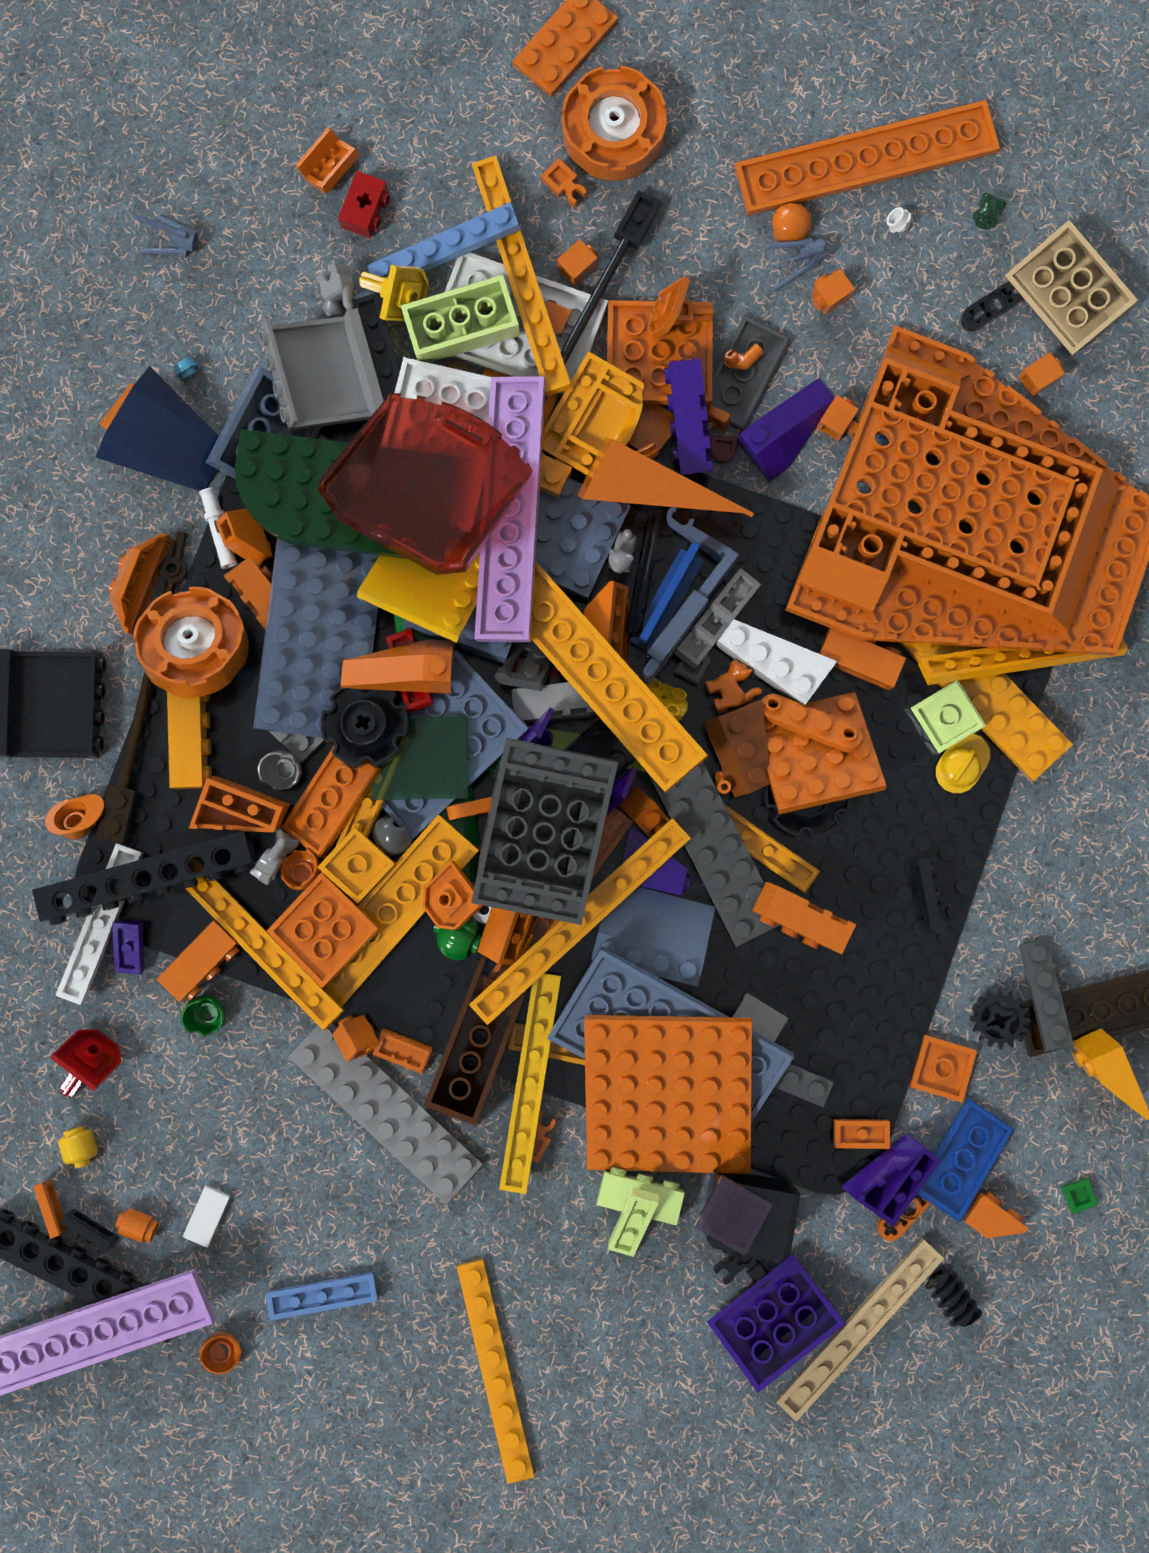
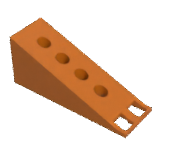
[577,437,754,517]

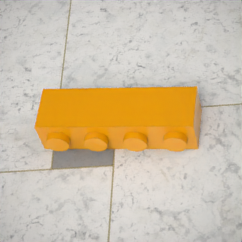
[167,692,212,790]

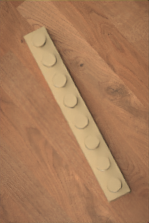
[775,1238,944,1422]

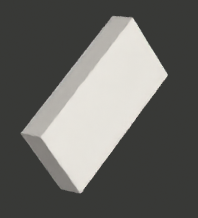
[183,1185,231,1248]

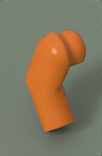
[714,769,731,795]

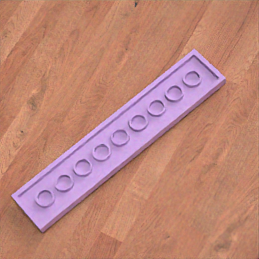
[474,376,546,642]
[0,1268,216,1396]

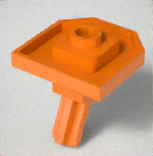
[648,276,714,339]
[422,861,483,930]

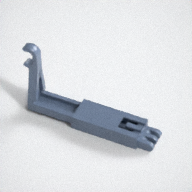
[642,507,739,684]

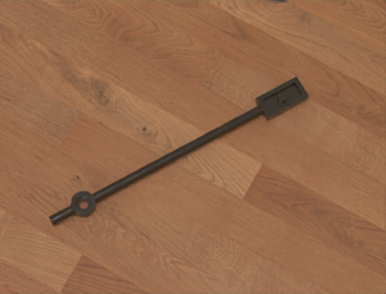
[96,531,188,844]

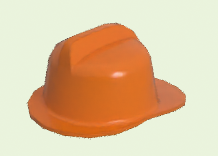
[45,794,104,840]

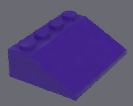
[707,1254,846,1393]

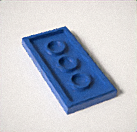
[917,1098,1014,1222]

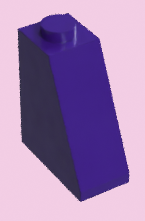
[621,828,691,895]

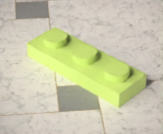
[608,1187,659,1257]

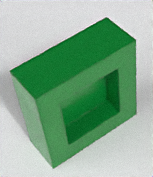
[1061,1177,1098,1214]

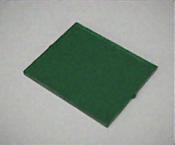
[371,716,470,800]

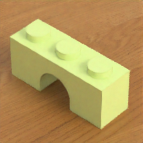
[597,1167,685,1226]

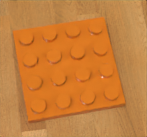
[607,300,713,406]
[764,692,886,814]

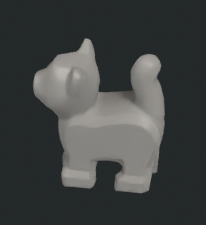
[315,262,354,318]
[608,529,637,573]
[250,829,299,885]

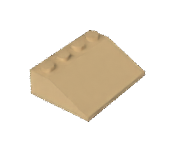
[1005,220,1138,356]

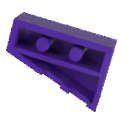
[841,1134,941,1227]

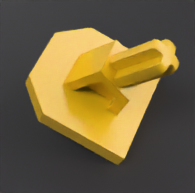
[359,265,429,321]

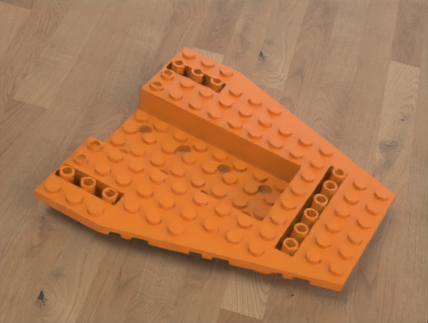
[785,325,1149,656]

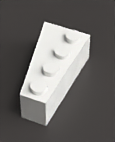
[715,619,837,705]

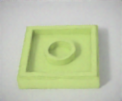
[911,681,986,753]

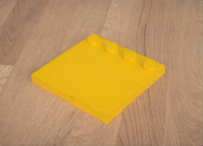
[357,537,480,643]

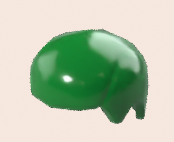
[181,995,225,1036]

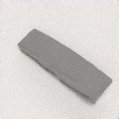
[674,568,761,670]

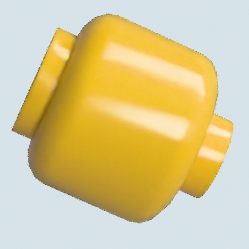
[58,1126,98,1169]

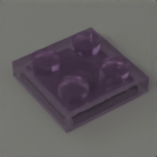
[694,1175,772,1256]

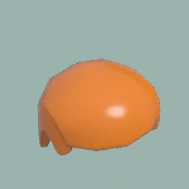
[772,203,811,242]
[280,849,321,890]
[199,1331,242,1375]

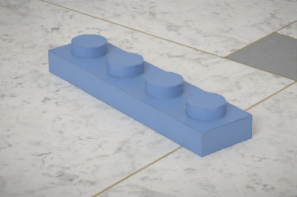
[265,1271,379,1321]

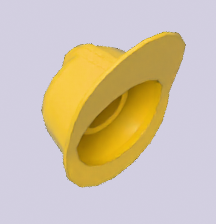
[936,733,990,793]

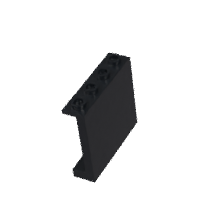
[0,649,106,758]

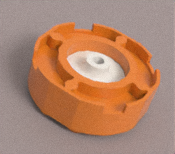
[562,65,667,181]
[133,587,249,698]

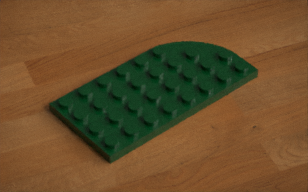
[235,429,457,564]

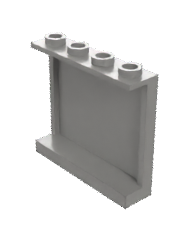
[259,308,386,431]

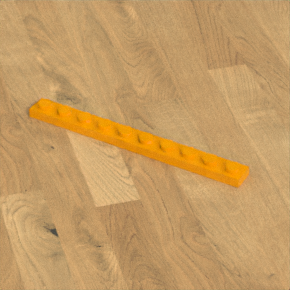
[472,155,572,397]
[469,818,691,1025]

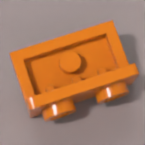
[296,128,360,194]

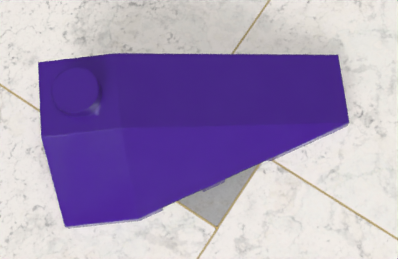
[737,378,835,483]

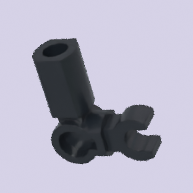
[713,1253,771,1288]

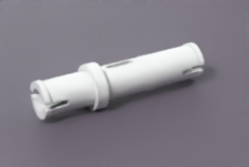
[199,487,238,569]

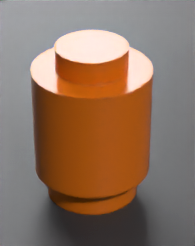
[115,1208,159,1243]

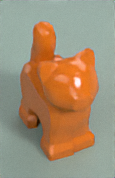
[705,660,762,714]

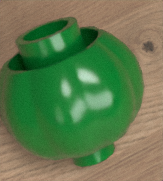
[433,916,483,961]

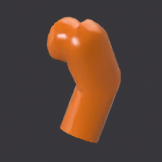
[724,344,764,370]

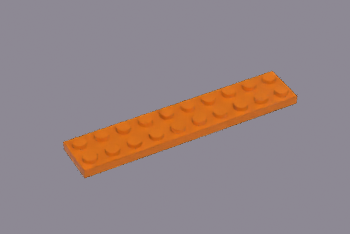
[734,100,1000,216]

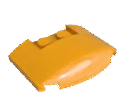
[542,351,644,475]

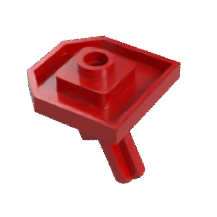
[51,1030,121,1097]

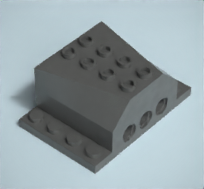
[471,738,618,925]

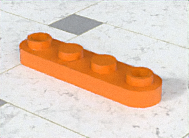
[762,694,863,753]

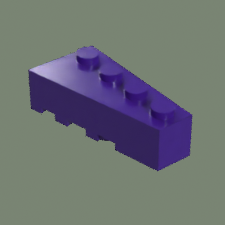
[664,357,713,475]

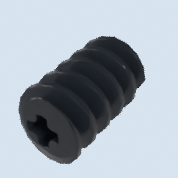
[925,1264,982,1327]

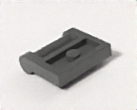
[495,642,554,691]

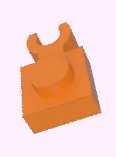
[540,158,587,207]
[532,1111,556,1163]

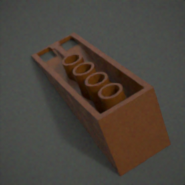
[424,955,528,1127]

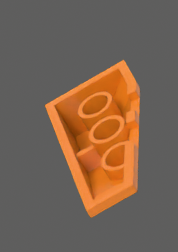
[341,640,454,694]

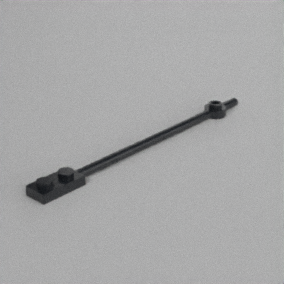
[545,190,661,401]

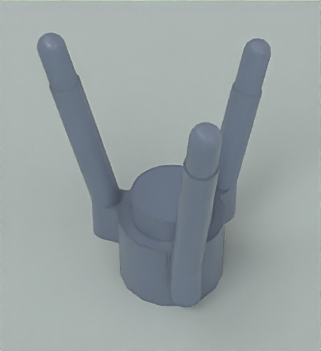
[133,214,199,256]
[766,237,828,291]

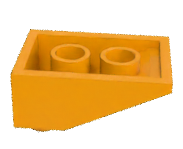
[1072,1029,1149,1120]

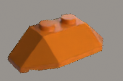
[109,533,173,636]
[584,581,630,665]

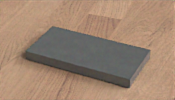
[706,314,791,431]

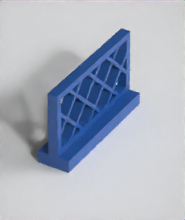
[629,542,704,651]

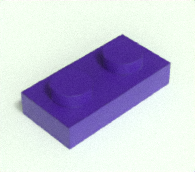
[112,919,144,975]

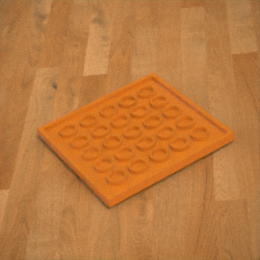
[584,1015,752,1174]

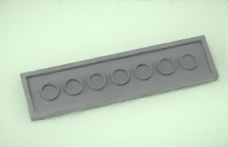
[289,1023,483,1205]

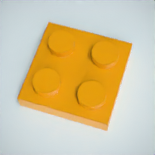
[317,826,395,904]

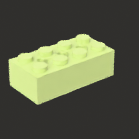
[401,275,520,363]

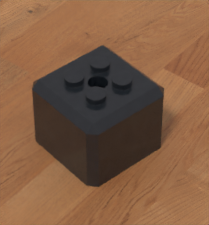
[702,1170,801,1261]

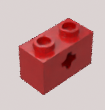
[338,171,391,238]

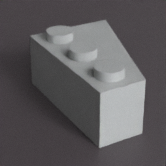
[512,681,595,723]

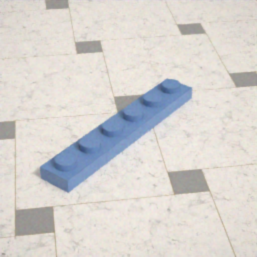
[367,202,521,278]

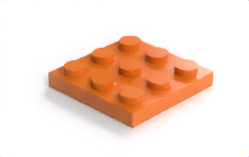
[266,872,381,989]

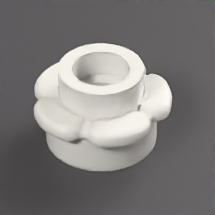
[886,207,912,233]

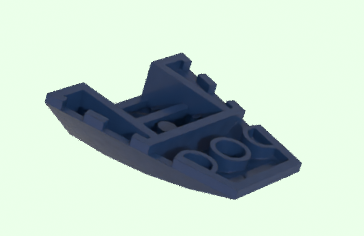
[96,366,219,491]

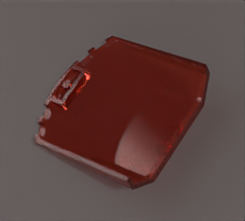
[318,393,533,575]

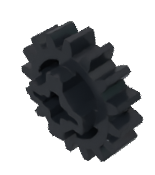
[970,989,1031,1049]

